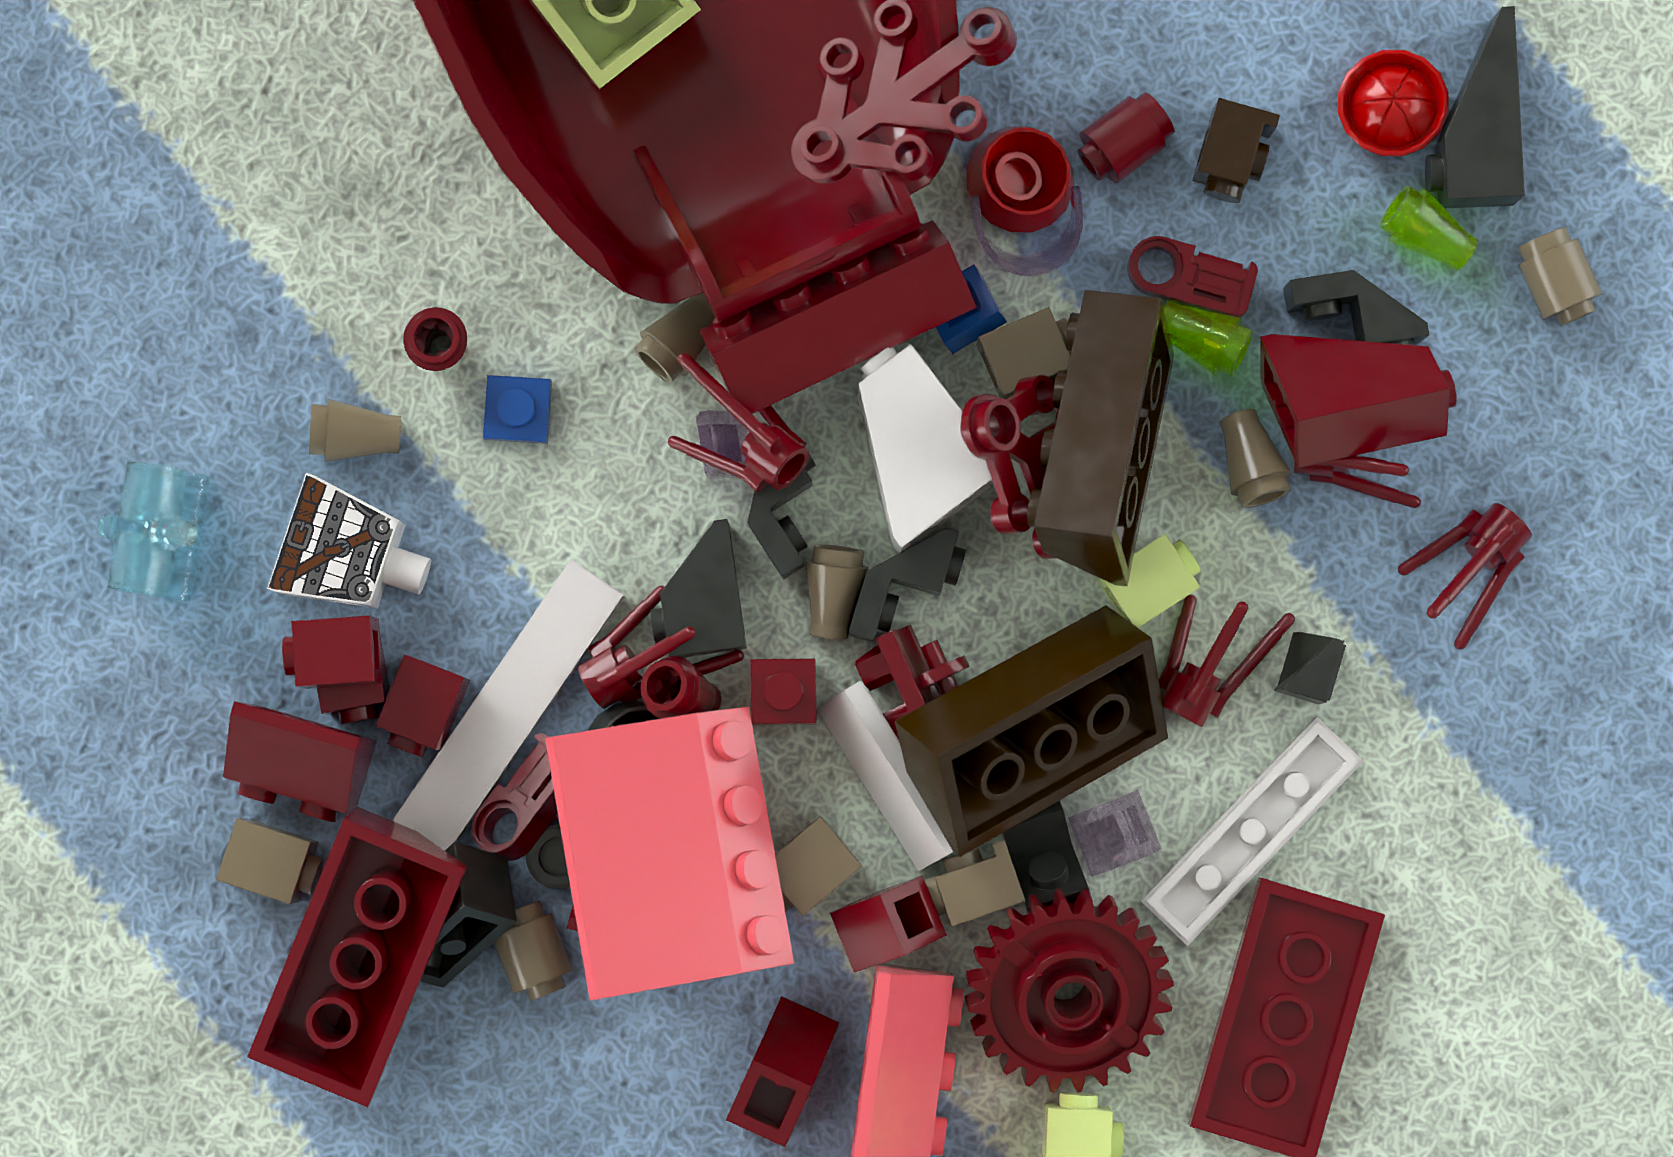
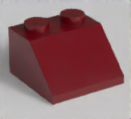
[223,701,377,823]

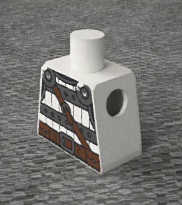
[267,473,431,609]

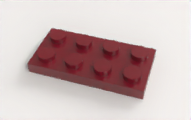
[1188,877,1385,1157]

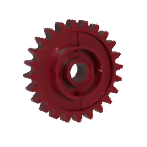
[964,889,1174,1093]

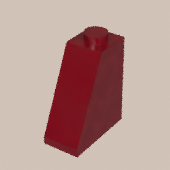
[1260,334,1457,468]

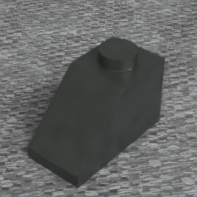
[650,519,747,658]
[420,842,517,988]

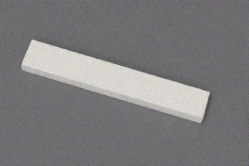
[392,560,624,851]

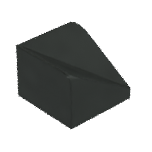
[1274,632,1346,704]

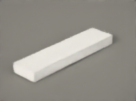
[1140,717,1363,946]

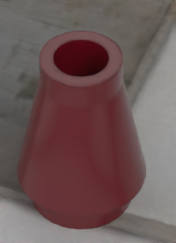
[403,307,468,371]
[641,656,722,719]

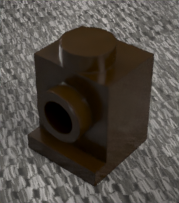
[1192,98,1280,203]

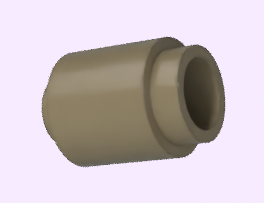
[1518,227,1603,326]
[494,900,574,1001]

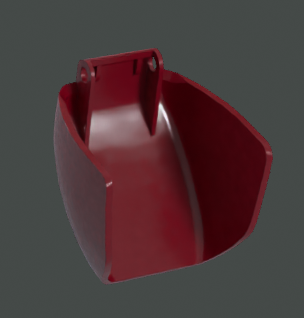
[412,0,960,322]

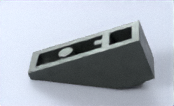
[1425,6,1525,209]

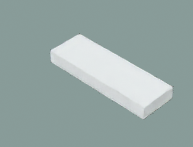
[817,681,953,872]

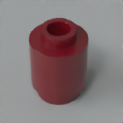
[1077,92,1175,183]

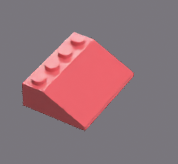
[545,707,794,1001]
[851,964,964,1157]

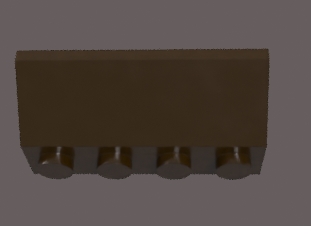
[1027,290,1174,587]
[895,605,1168,857]

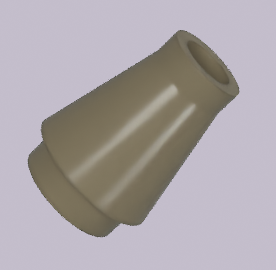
[634,293,715,383]
[309,399,401,462]
[1220,409,1292,508]
[806,544,869,639]

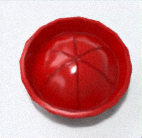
[1338,50,1449,156]
[966,126,1074,233]

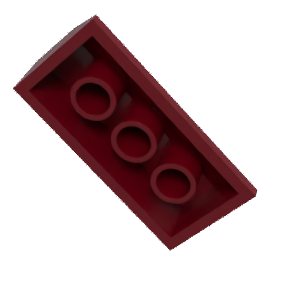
[699,220,976,414]
[247,806,467,1108]

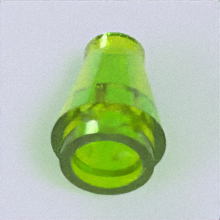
[1380,185,1479,271]
[1164,300,1254,377]

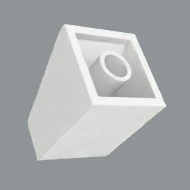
[858,344,994,554]

